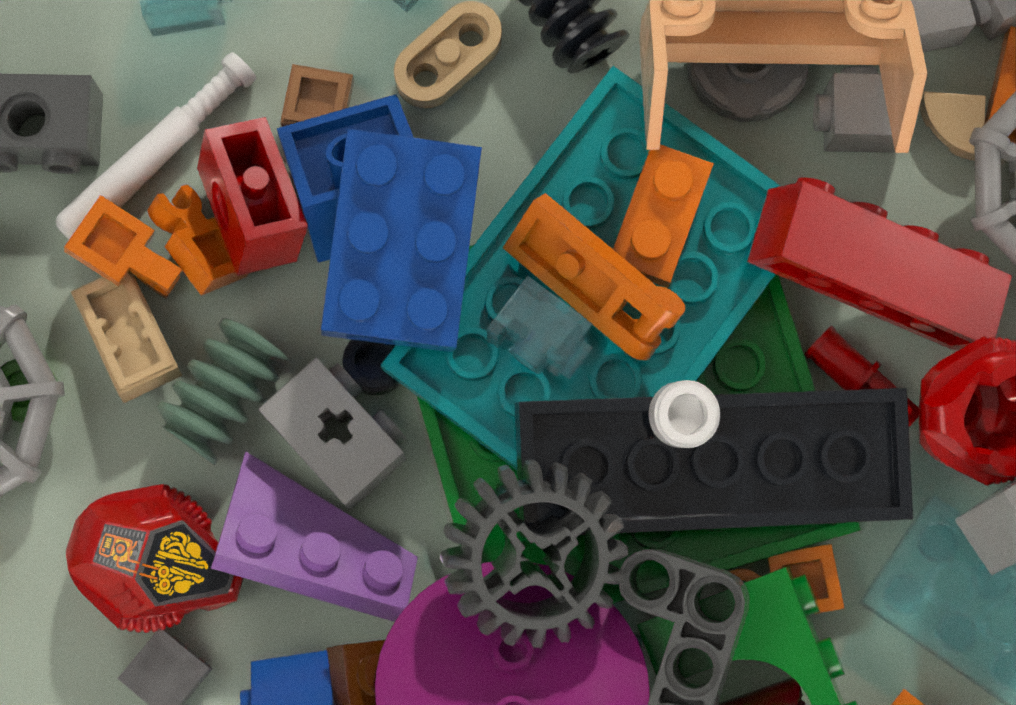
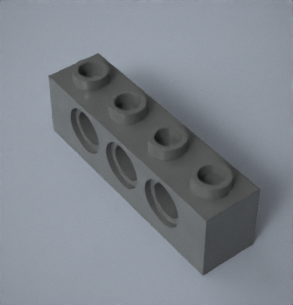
[0,73,103,174]

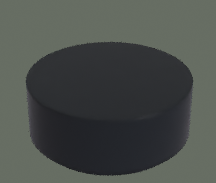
[342,339,400,395]

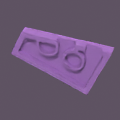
[211,452,418,622]

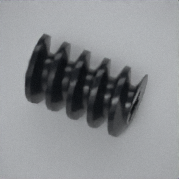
[519,0,630,74]

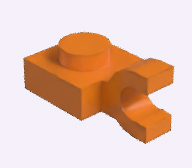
[64,195,182,299]

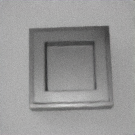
[117,629,213,705]

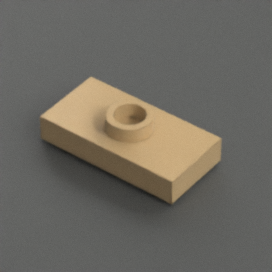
[71,272,182,403]

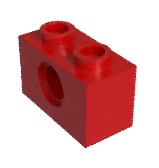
[197,117,308,276]

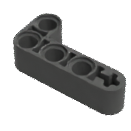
[618,549,750,705]

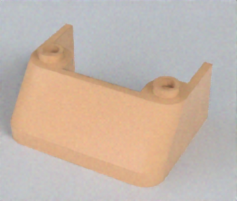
[639,0,928,153]

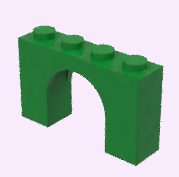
[637,566,858,705]

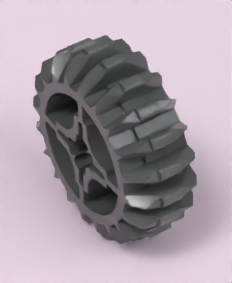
[440,460,628,648]

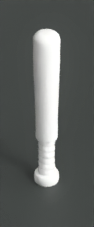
[56,52,256,239]

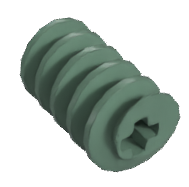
[156,318,291,465]

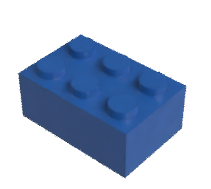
[321,128,482,352]

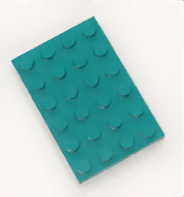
[381,65,780,470]

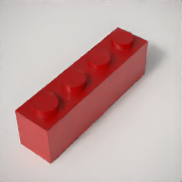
[747,177,1012,350]

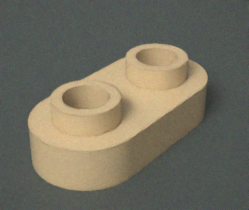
[394,1,502,108]

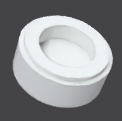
[649,380,720,448]

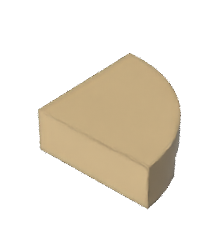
[920,91,986,161]

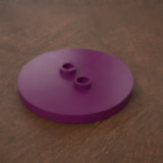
[375,562,649,705]

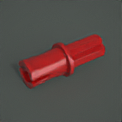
[804,325,919,427]

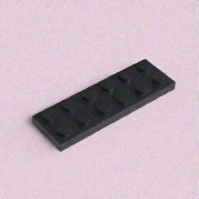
[515,388,913,538]

